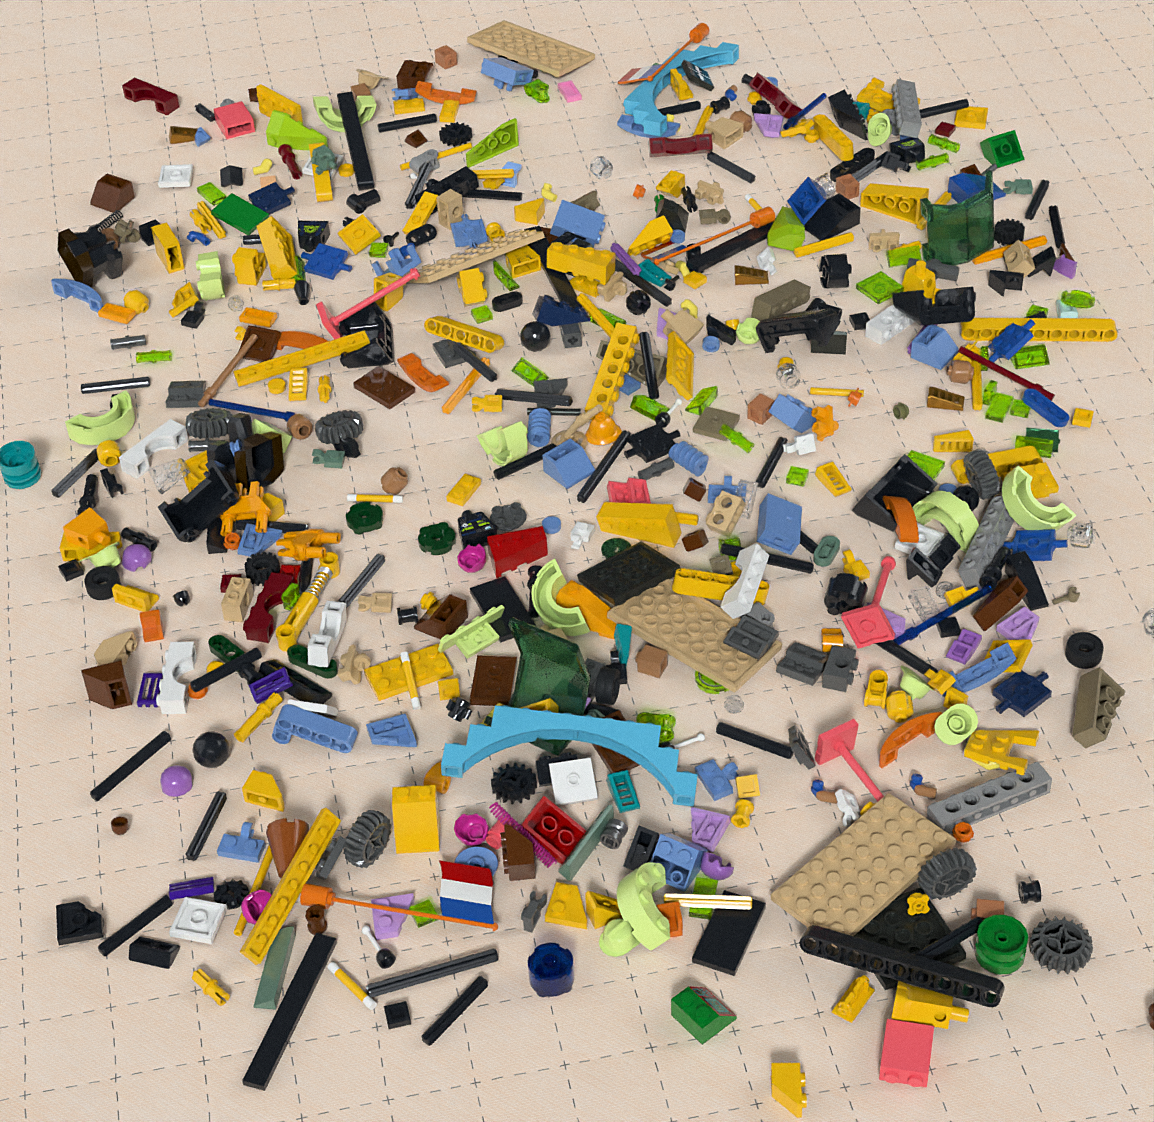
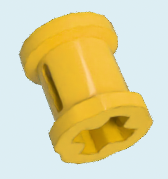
[731,799,754,828]

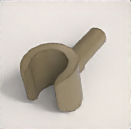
[1052,587,1080,605]

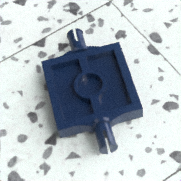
[248,182,295,215]
[993,670,1052,717]

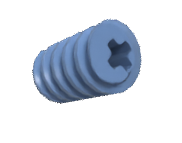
[527,408,551,447]
[669,441,709,477]

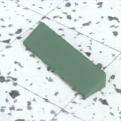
[558,804,614,881]
[254,926,296,1010]

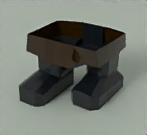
[57,224,123,288]
[207,413,284,493]

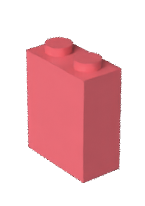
[214,101,255,139]
[879,1019,934,1087]

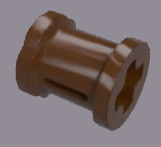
[305,906,327,935]

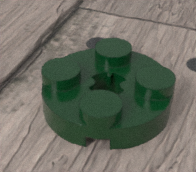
[346,502,383,535]
[418,522,456,555]

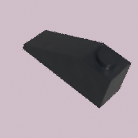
[1005,551,1049,611]

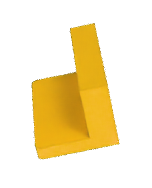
[112,584,159,612]

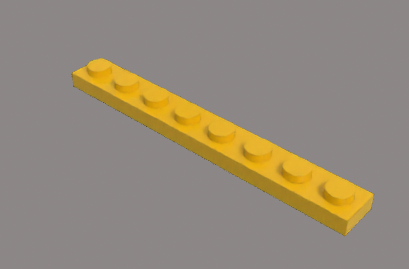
[233,330,370,387]
[239,808,341,965]

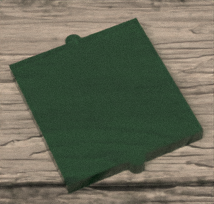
[1024,428,1060,453]

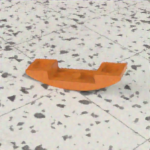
[415,81,477,105]
[276,331,328,350]
[397,353,449,392]
[883,496,919,543]
[879,712,942,768]

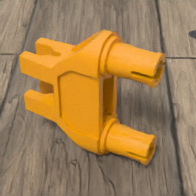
[220,481,272,537]
[276,529,341,561]

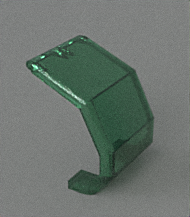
[920,170,994,266]
[484,617,591,756]

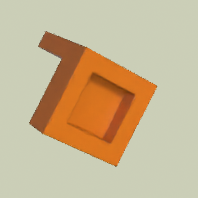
[140,609,164,642]
[656,902,683,937]

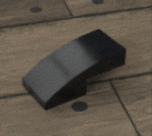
[928,533,961,571]

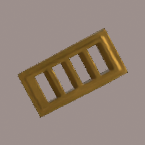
[169,126,198,144]
[734,265,769,285]
[927,387,965,411]

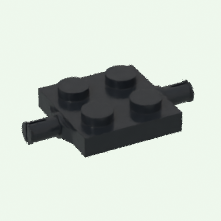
[624,424,680,463]

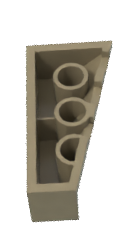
[751,279,811,321]
[596,340,667,387]
[1072,667,1126,748]

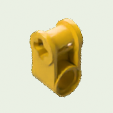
[864,670,888,709]

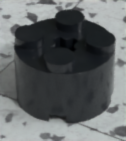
[819,254,852,289]
[824,573,868,615]

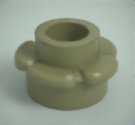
[893,402,909,420]

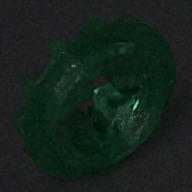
[601,538,631,559]

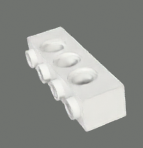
[865,305,914,345]

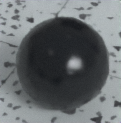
[520,321,551,352]
[192,731,230,768]

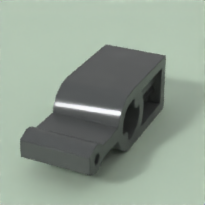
[559,323,582,348]

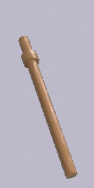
[198,334,258,407]

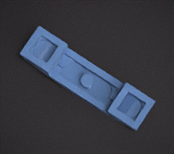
[617,114,680,138]
[51,279,103,313]
[942,642,1016,697]

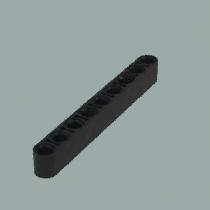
[337,91,374,191]
[799,925,1005,1008]

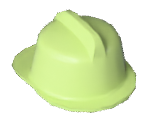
[868,113,892,146]
[78,542,121,568]
[900,666,933,700]
[934,704,978,745]
[599,919,640,957]

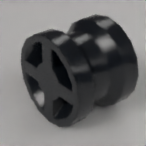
[1018,880,1041,904]

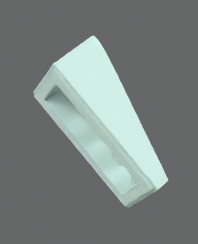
[1056,300,1078,318]

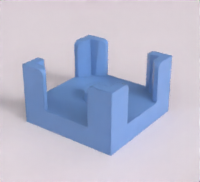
[371,245,421,277]

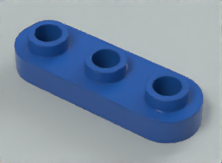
[1022,389,1069,427]

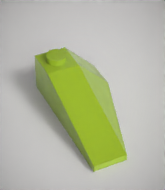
[266,110,328,151]
[466,118,519,168]
[767,206,805,251]

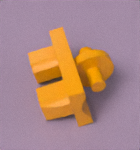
[811,405,839,441]

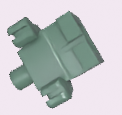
[311,145,337,175]

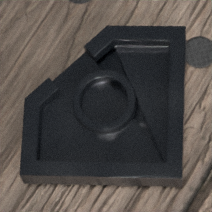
[56,901,104,946]

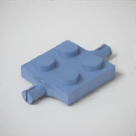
[450,214,488,248]

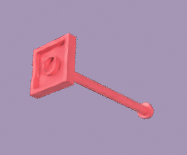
[316,267,421,340]
[841,556,896,649]
[815,719,884,802]

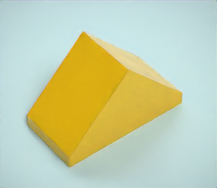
[514,198,545,225]
[585,891,623,929]

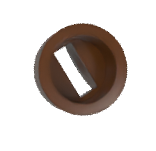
[111,817,129,835]

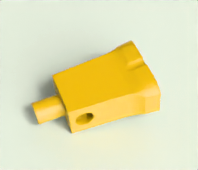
[891,981,969,1029]

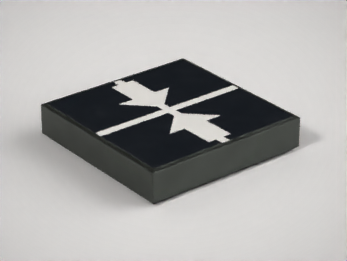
[681,59,714,91]

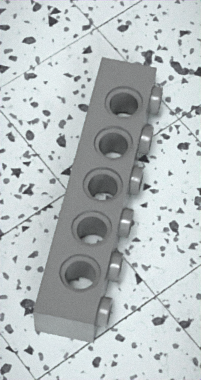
[891,79,922,138]
[958,496,1014,589]
[926,762,1052,834]

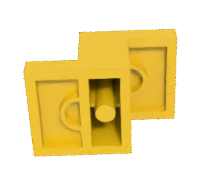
[1001,462,1059,499]

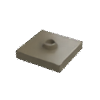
[693,406,740,441]

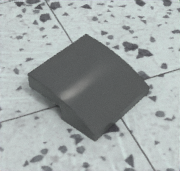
[165,381,206,408]
[723,615,779,660]
[776,642,829,686]

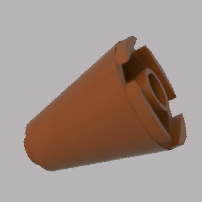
[266,818,309,878]

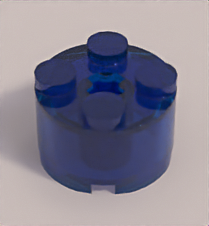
[528,943,575,997]

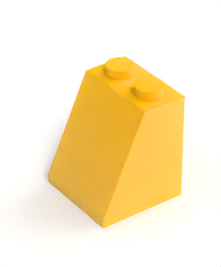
[392,785,440,854]

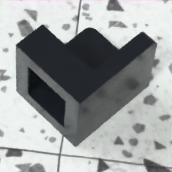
[220,165,243,187]
[139,219,160,246]

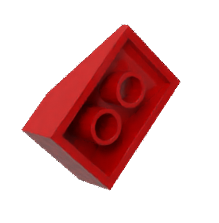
[518,796,586,864]

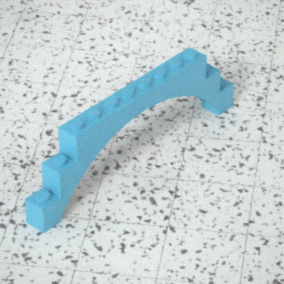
[623,42,739,137]
[441,705,698,807]

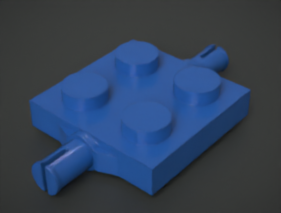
[301,243,352,280]
[988,319,1035,362]
[1002,529,1068,561]

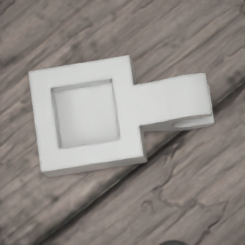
[757,247,777,276]
[783,433,816,455]
[571,521,595,550]
[835,789,860,827]

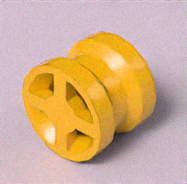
[485,222,505,241]

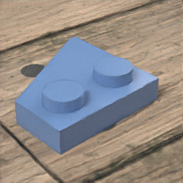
[238,523,282,557]
[366,714,417,747]

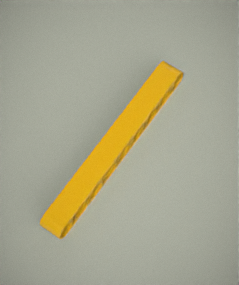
[960,318,1118,342]

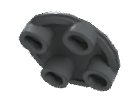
[490,502,526,531]

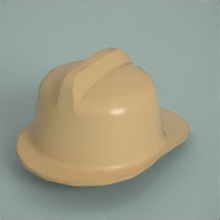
[356,69,389,90]

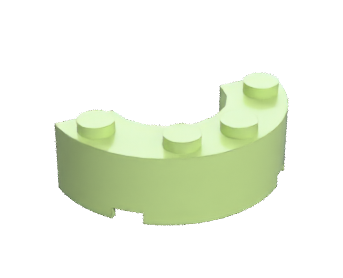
[313,95,376,132]
[196,251,225,301]
[65,390,135,445]
[476,421,528,466]
[1002,465,1076,531]
[912,491,979,553]
[532,559,590,636]
[617,862,670,951]

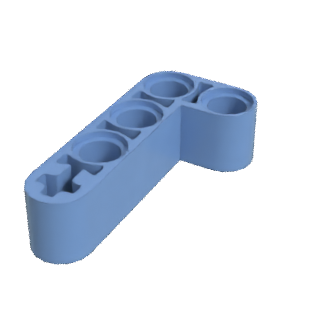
[272,704,358,753]

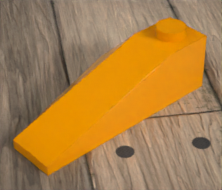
[556,580,617,639]

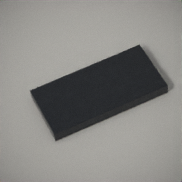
[470,576,536,643]
[692,890,766,976]

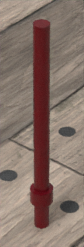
[958,346,1055,401]

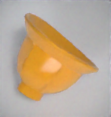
[585,412,622,445]

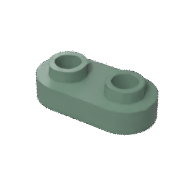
[813,536,840,567]

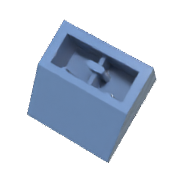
[911,325,959,370]
[768,394,816,433]
[542,438,595,489]
[650,833,708,892]

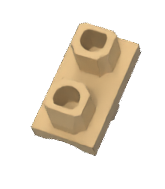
[695,180,724,205]
[869,229,900,252]
[597,272,627,302]
[337,645,371,685]

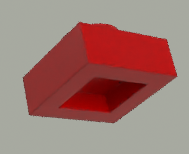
[279,565,301,584]

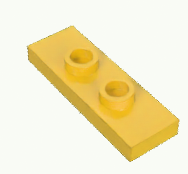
[402,191,438,234]

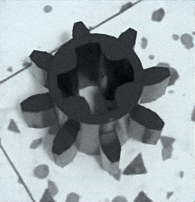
[752,100,771,116]
[446,697,472,722]

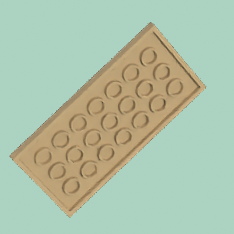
[467,20,595,77]
[403,229,545,283]
[607,579,782,693]
[771,793,956,948]

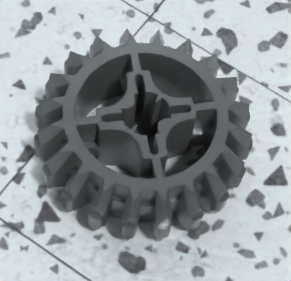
[185,408,233,439]
[315,410,364,445]
[963,449,1000,500]
[343,810,392,868]
[917,847,977,900]
[1030,916,1093,975]

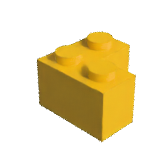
[232,247,267,286]
[456,268,487,307]

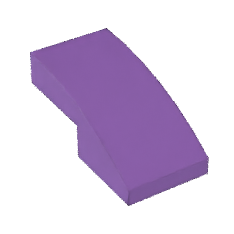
[946,629,982,665]

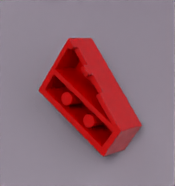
[487,526,548,579]

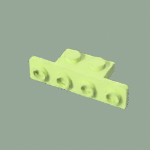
[438,605,505,659]

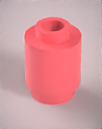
[486,817,516,849]

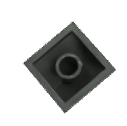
[811,331,847,355]

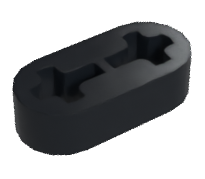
[492,291,523,312]

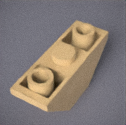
[94,631,137,666]

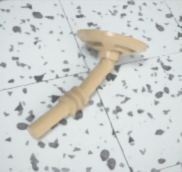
[551,405,603,449]

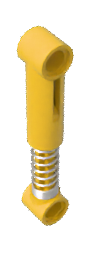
[275,552,340,652]

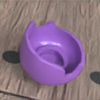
[122,544,152,572]
[160,765,192,797]
[700,852,734,881]

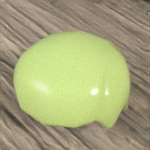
[736,317,760,345]

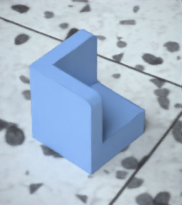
[501,161,522,188]

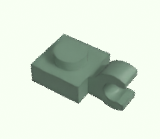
[1003,179,1033,195]
[312,449,345,469]

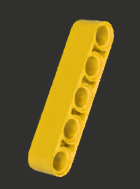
[813,114,854,161]
[309,142,333,202]
[424,316,504,353]
[951,446,1043,484]
[672,568,770,605]

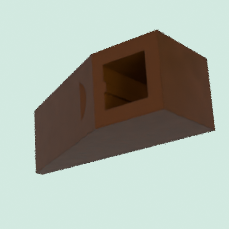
[973,576,1028,631]

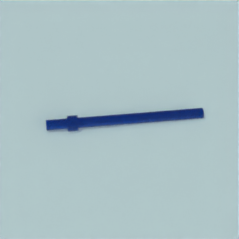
[783,93,827,130]
[209,399,307,422]
[893,585,993,645]

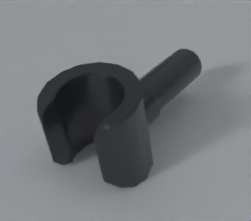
[383,232,399,247]
[664,275,680,291]

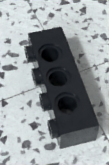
[415,166,479,215]

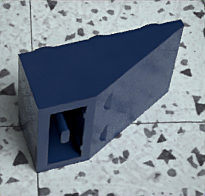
[532,295,591,326]

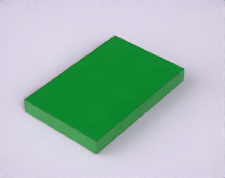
[211,193,269,235]

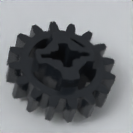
[439,122,473,147]
[491,763,537,804]

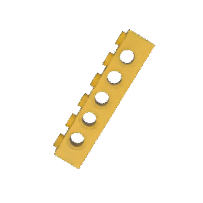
[585,323,640,420]

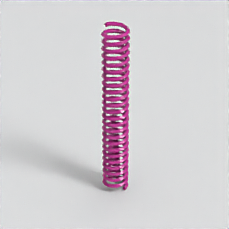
[489,802,557,868]

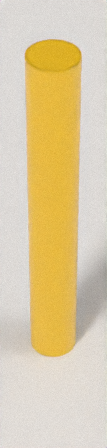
[810,387,864,397]

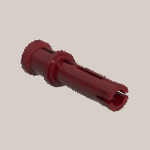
[278,144,302,180]

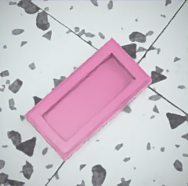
[557,80,582,103]

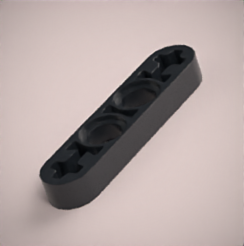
[830,148,875,182]

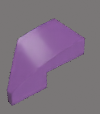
[1053,254,1077,279]

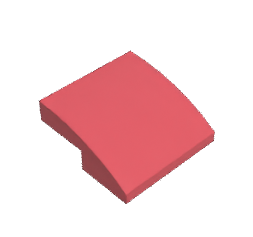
[607,478,651,504]

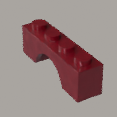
[748,72,803,121]
[122,77,179,115]
[648,134,713,157]
[243,572,296,643]

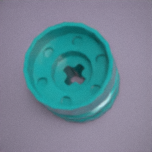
[0,441,42,489]

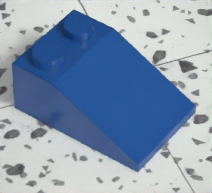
[948,173,1006,210]
[787,177,827,225]

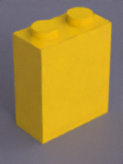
[151,222,184,274]

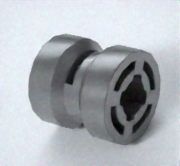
[600,819,628,849]

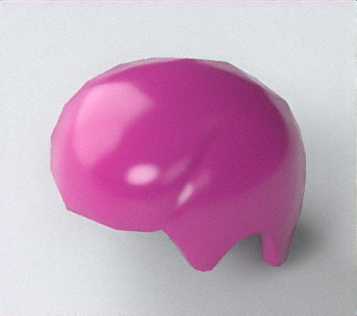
[457,544,486,573]
[454,813,489,846]
[241,890,272,925]

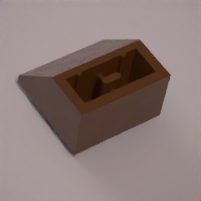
[396,60,433,89]
[90,173,135,213]
[414,594,468,640]
[81,661,132,709]
[500,824,536,881]

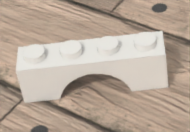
[119,419,188,479]
[720,543,769,619]
[308,601,346,667]
[156,642,197,714]

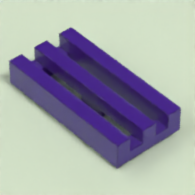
[249,667,293,704]
[137,673,163,707]
[169,877,214,900]

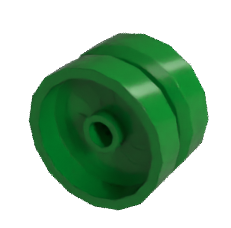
[974,915,1028,975]

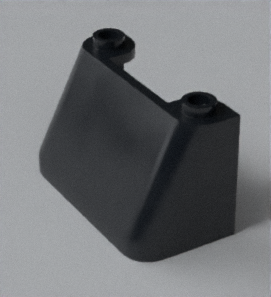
[892,286,975,325]
[339,302,394,368]
[756,308,841,353]
[851,454,938,532]
[158,459,239,543]

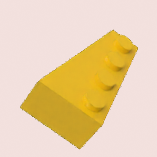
[860,183,929,225]
[256,216,298,280]
[547,242,616,285]
[596,502,682,548]

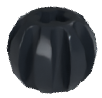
[626,290,651,315]
[953,485,980,511]

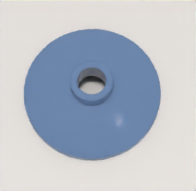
[454,847,498,876]

